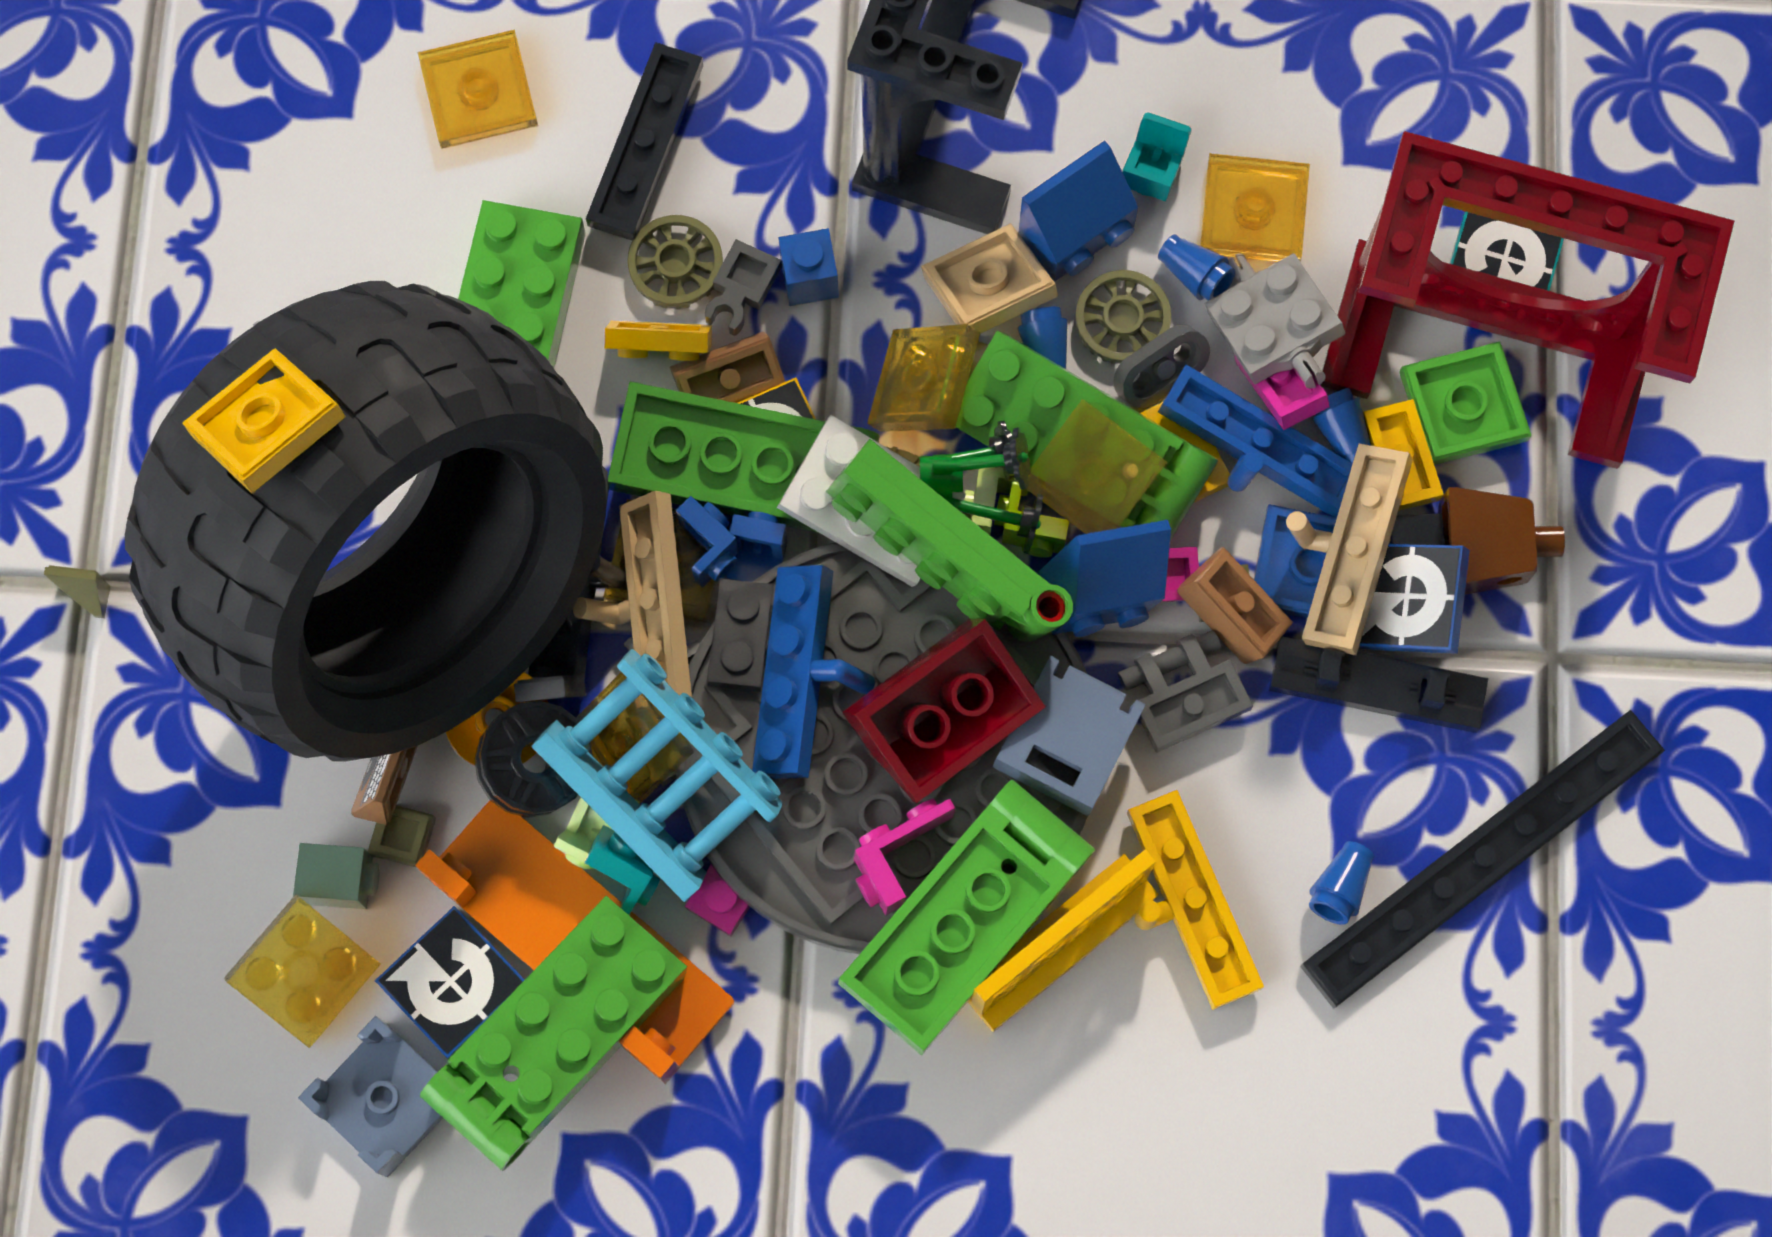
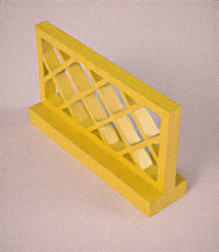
[968,849,1159,1032]

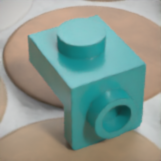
[1122,112,1192,202]
[585,825,660,915]

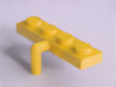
[1127,790,1264,1010]

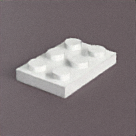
[777,415,966,587]

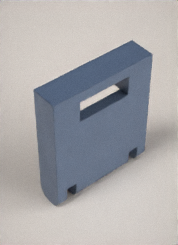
[993,655,1146,816]

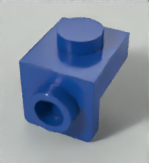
[676,496,739,588]
[726,511,788,582]

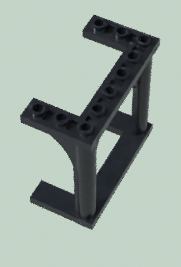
[847,0,1080,234]

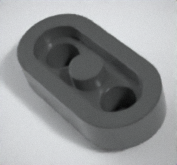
[1113,325,1210,408]

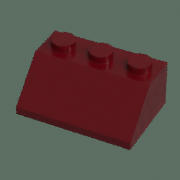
[842,618,1046,803]

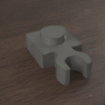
[705,239,782,336]

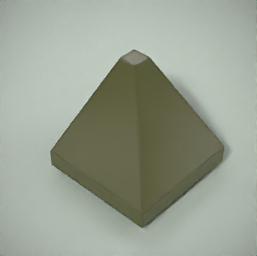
[44,565,111,619]

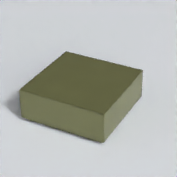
[368,805,436,868]

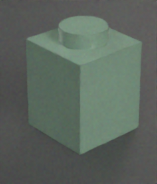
[293,843,379,909]

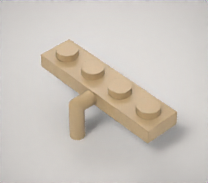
[1286,443,1413,655]
[573,491,692,710]

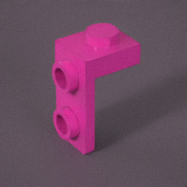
[854,798,956,916]

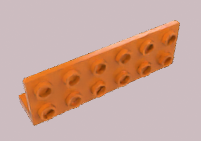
[415,800,734,1085]

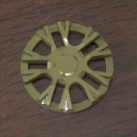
[627,215,723,309]
[1075,270,1171,364]

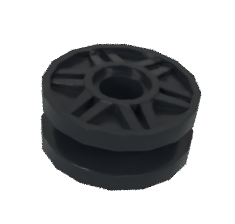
[474,701,593,818]

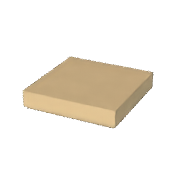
[921,223,1058,340]

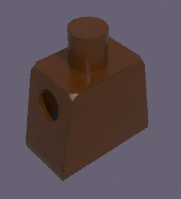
[1439,487,1565,595]

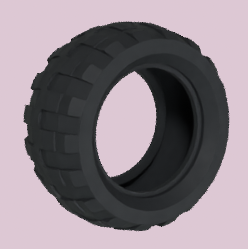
[125,281,608,762]

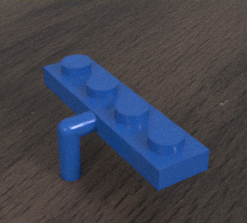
[1158,365,1353,517]
[752,565,875,779]

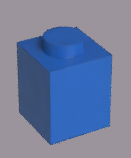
[778,228,839,306]

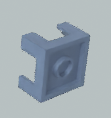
[298,1015,443,1178]

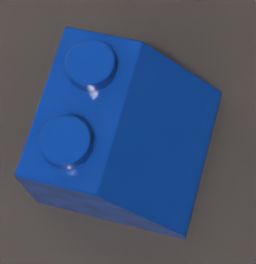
[1018,140,1138,282]
[1037,520,1171,637]

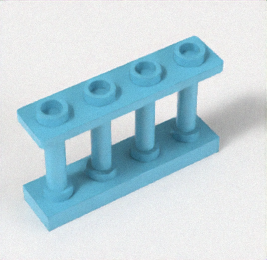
[532,649,783,902]

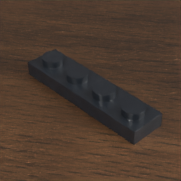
[586,42,704,241]

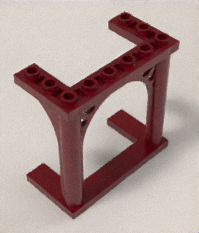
[1320,131,1735,469]

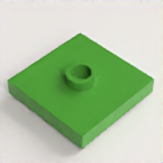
[1399,341,1532,465]

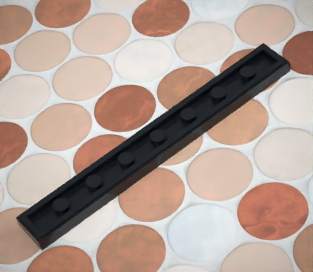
[1300,709,1665,1009]

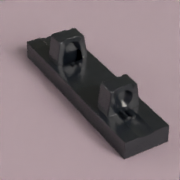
[1269,636,1489,733]

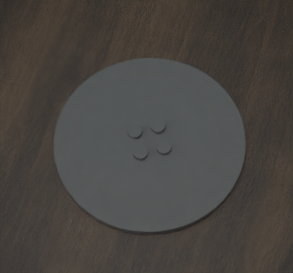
[674,542,1088,954]

